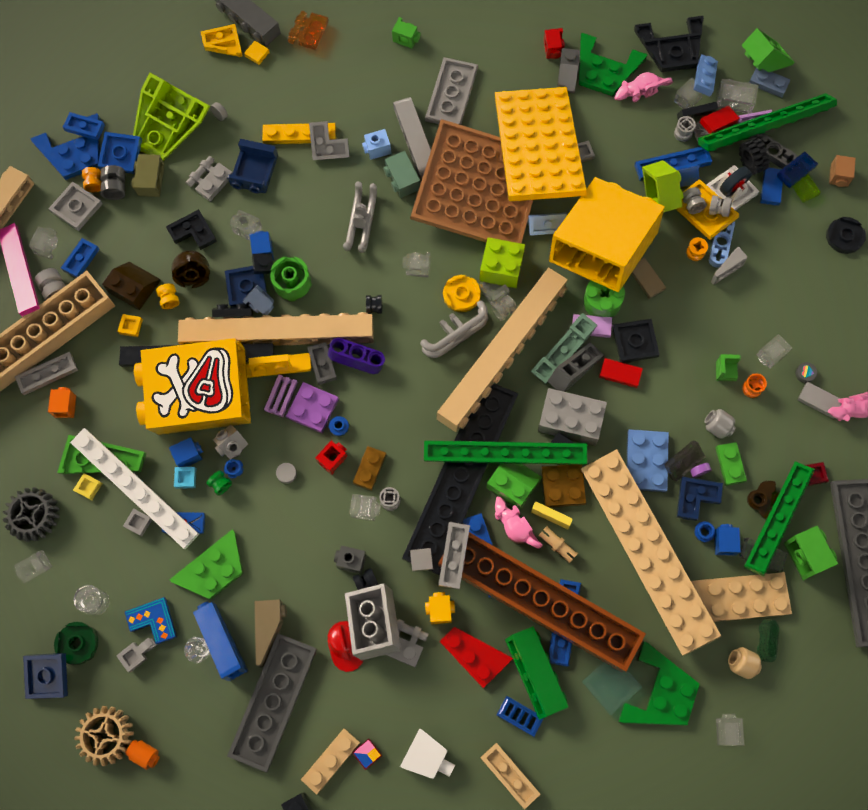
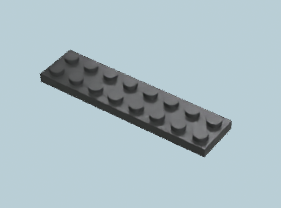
[830,479,868,647]

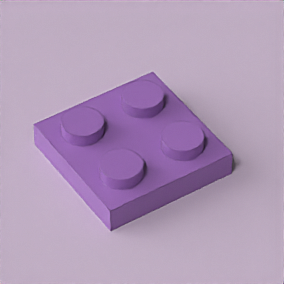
[286,382,339,433]

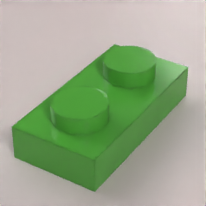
[715,442,747,486]

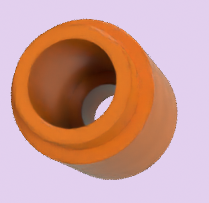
[125,740,160,770]

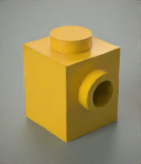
[425,592,455,624]

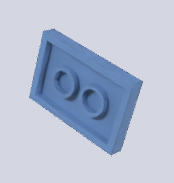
[626,429,669,492]

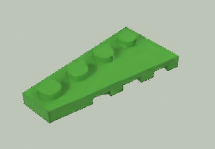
[57,435,146,474]

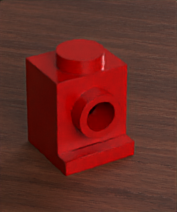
[544,28,564,59]
[315,440,348,475]

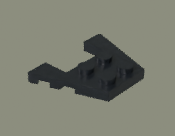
[634,16,704,72]

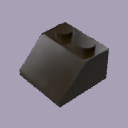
[102,262,161,310]

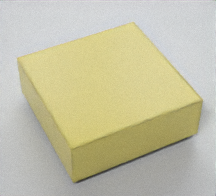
[73,473,103,500]

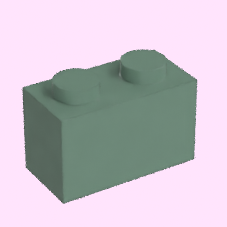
[383,151,420,198]

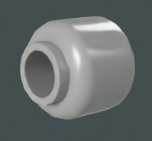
[704,409,736,439]

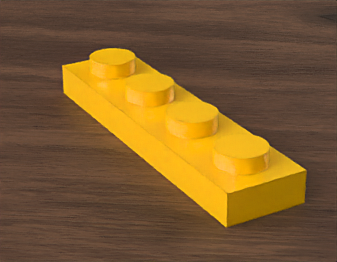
[262,123,336,144]

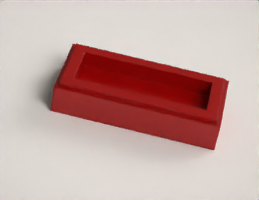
[699,106,740,134]
[599,358,643,388]

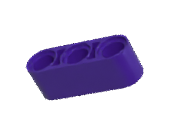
[328,338,385,374]

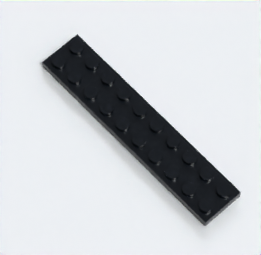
[402,384,518,576]

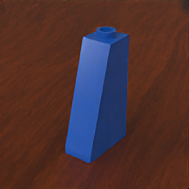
[193,602,248,681]

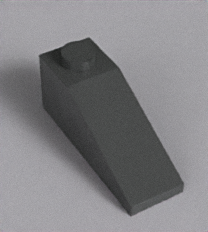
[548,343,604,392]

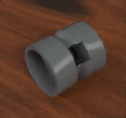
[101,165,125,200]

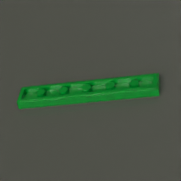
[744,461,815,576]

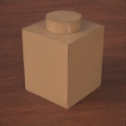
[829,155,856,187]

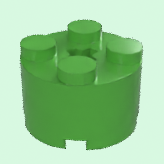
[270,256,312,302]
[584,281,625,317]

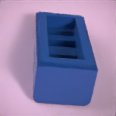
[496,696,544,737]

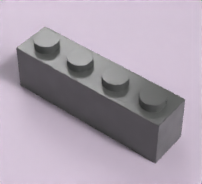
[215,0,281,46]

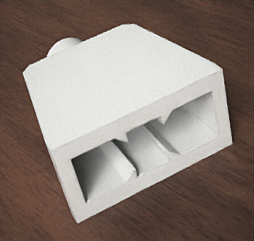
[400,729,455,779]

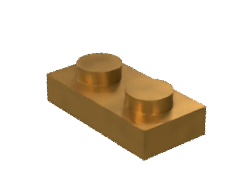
[353,446,387,491]

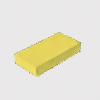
[531,502,573,530]

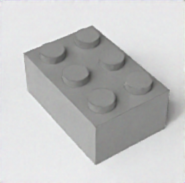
[538,388,607,446]
[345,583,401,660]

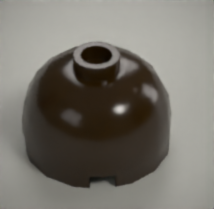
[171,251,210,288]

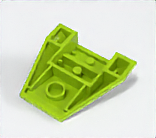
[133,73,210,161]

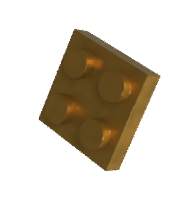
[541,465,586,507]

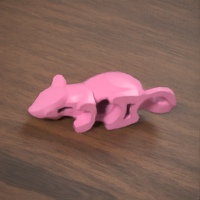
[614,72,673,102]
[828,392,868,422]
[495,496,543,549]

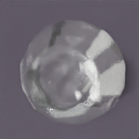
[184,636,210,663]

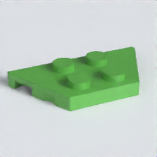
[169,529,243,600]

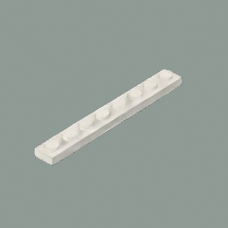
[70,428,199,549]

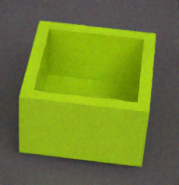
[642,160,684,213]
[479,237,525,288]

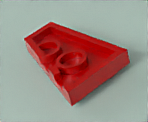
[439,627,513,688]

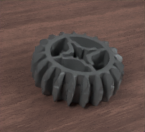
[2,487,60,542]

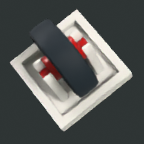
[706,165,759,211]

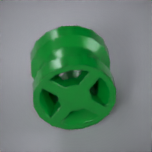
[206,470,232,496]

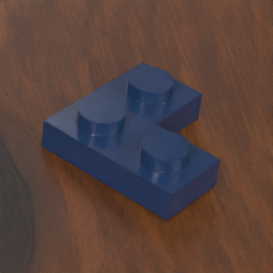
[676,477,723,521]

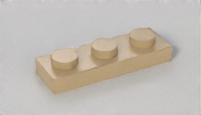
[301,728,360,794]
[480,743,541,810]

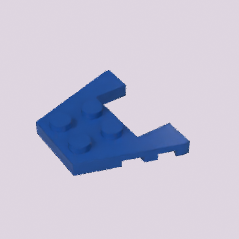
[30,113,100,180]

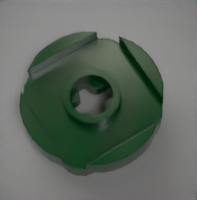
[54,622,98,665]

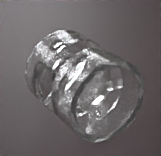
[73,585,109,616]

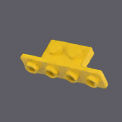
[246,353,311,378]

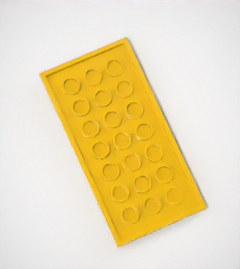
[495,87,586,201]

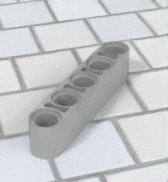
[393,97,431,179]

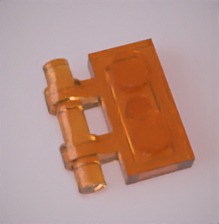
[288,11,329,50]

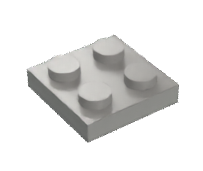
[48,181,102,231]

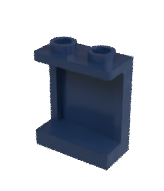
[228,139,278,194]

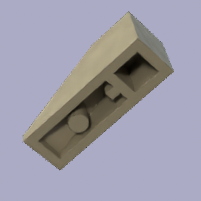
[255,599,287,667]

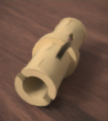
[538,526,578,563]

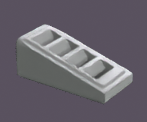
[711,247,747,285]

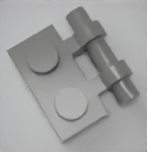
[185,156,233,202]
[386,619,429,668]

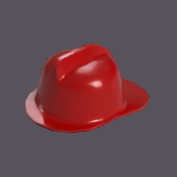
[328,621,363,672]

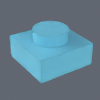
[174,467,196,489]

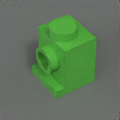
[392,17,421,49]

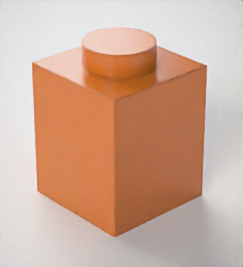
[48,387,77,418]

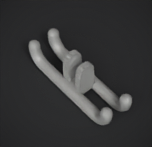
[343,181,377,253]
[420,300,488,358]

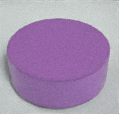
[690,463,712,478]

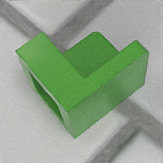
[716,354,741,381]

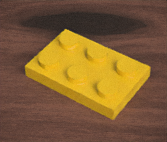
[676,179,739,240]

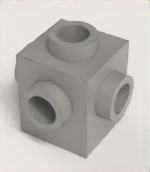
[213,425,248,460]

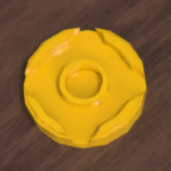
[443,275,481,312]

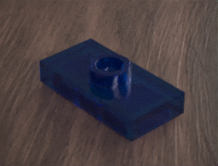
[777,151,818,189]

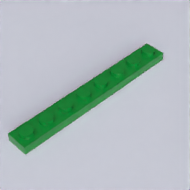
[698,93,837,151]
[424,441,587,465]

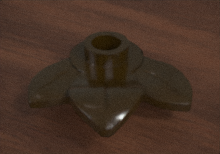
[747,481,779,520]

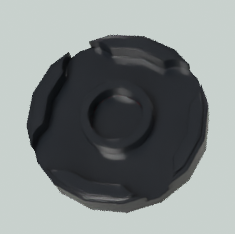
[826,217,866,254]

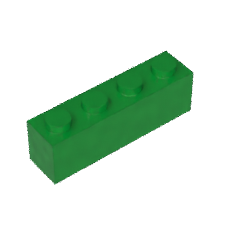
[505,626,568,720]

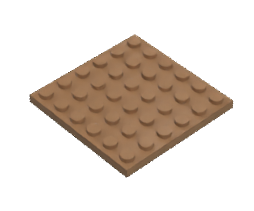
[410,119,533,243]

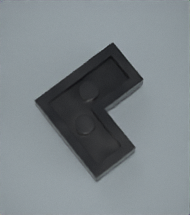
[166,209,217,250]

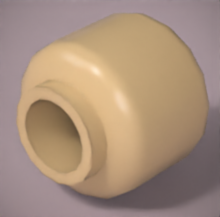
[728,647,762,679]

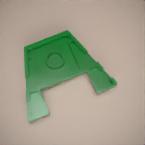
[579,33,648,97]
[618,642,700,725]

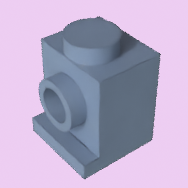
[243,285,274,315]

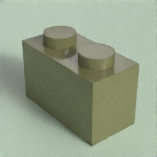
[132,154,165,197]

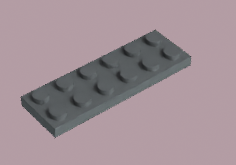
[227,634,317,773]

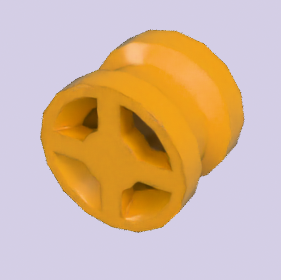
[686,237,708,261]

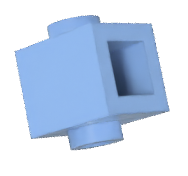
[362,129,391,160]

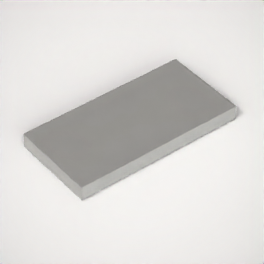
[425,57,478,125]

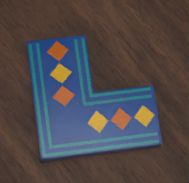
[125,597,177,644]

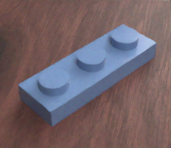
[693,54,718,97]

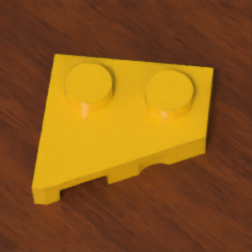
[201,24,243,57]

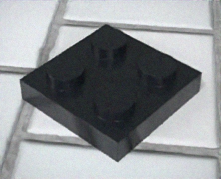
[612,319,660,363]

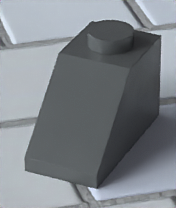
[557,48,580,93]

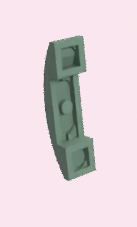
[531,313,597,384]

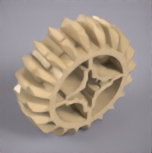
[74,706,134,766]

